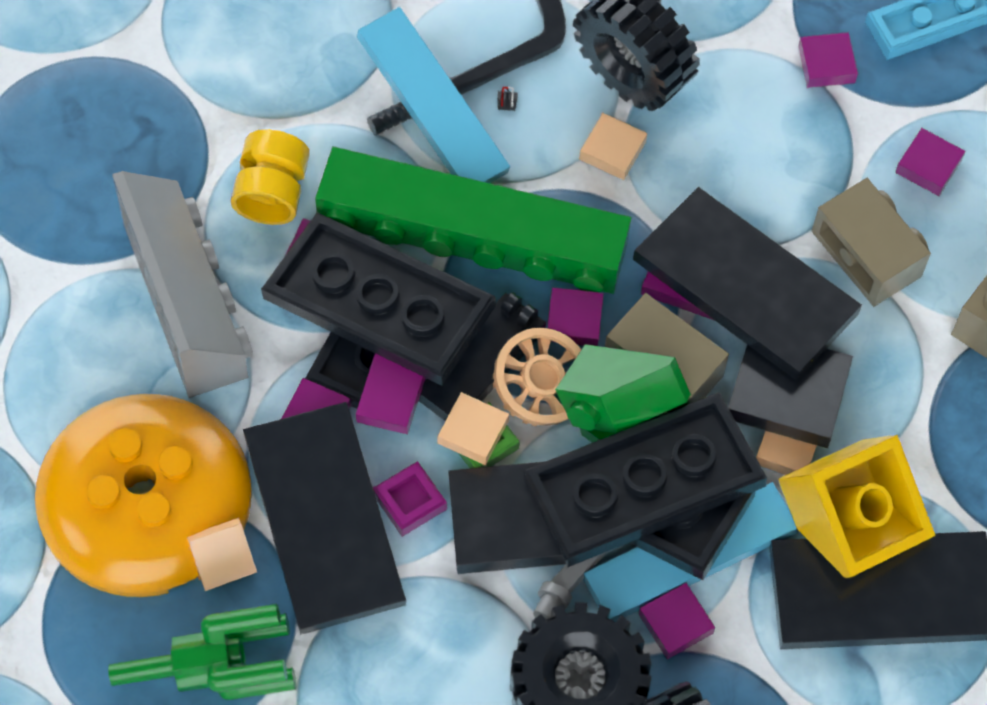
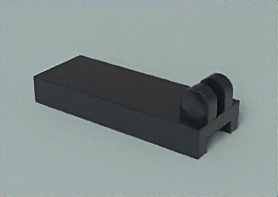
[418,292,546,421]

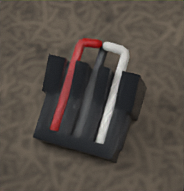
[497,87,518,111]

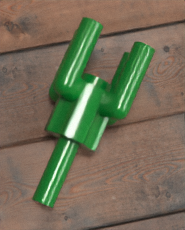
[108,604,297,700]

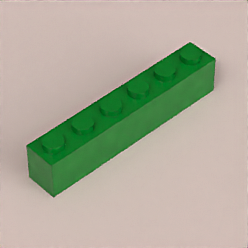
[315,146,632,294]

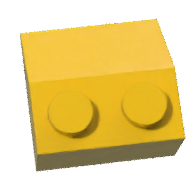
[778,435,936,578]

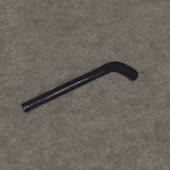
[367,0,566,135]

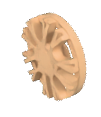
[492,328,581,427]

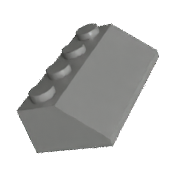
[112,171,253,398]

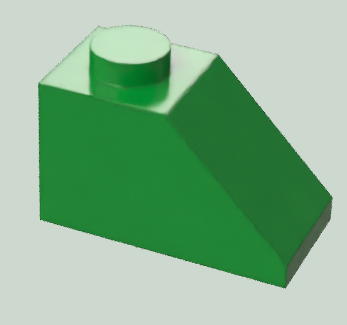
[555,344,691,433]

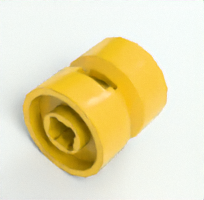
[231,129,310,225]

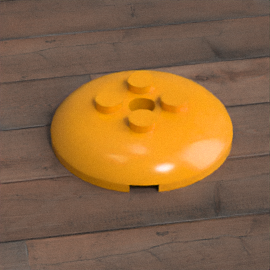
[35,394,252,597]

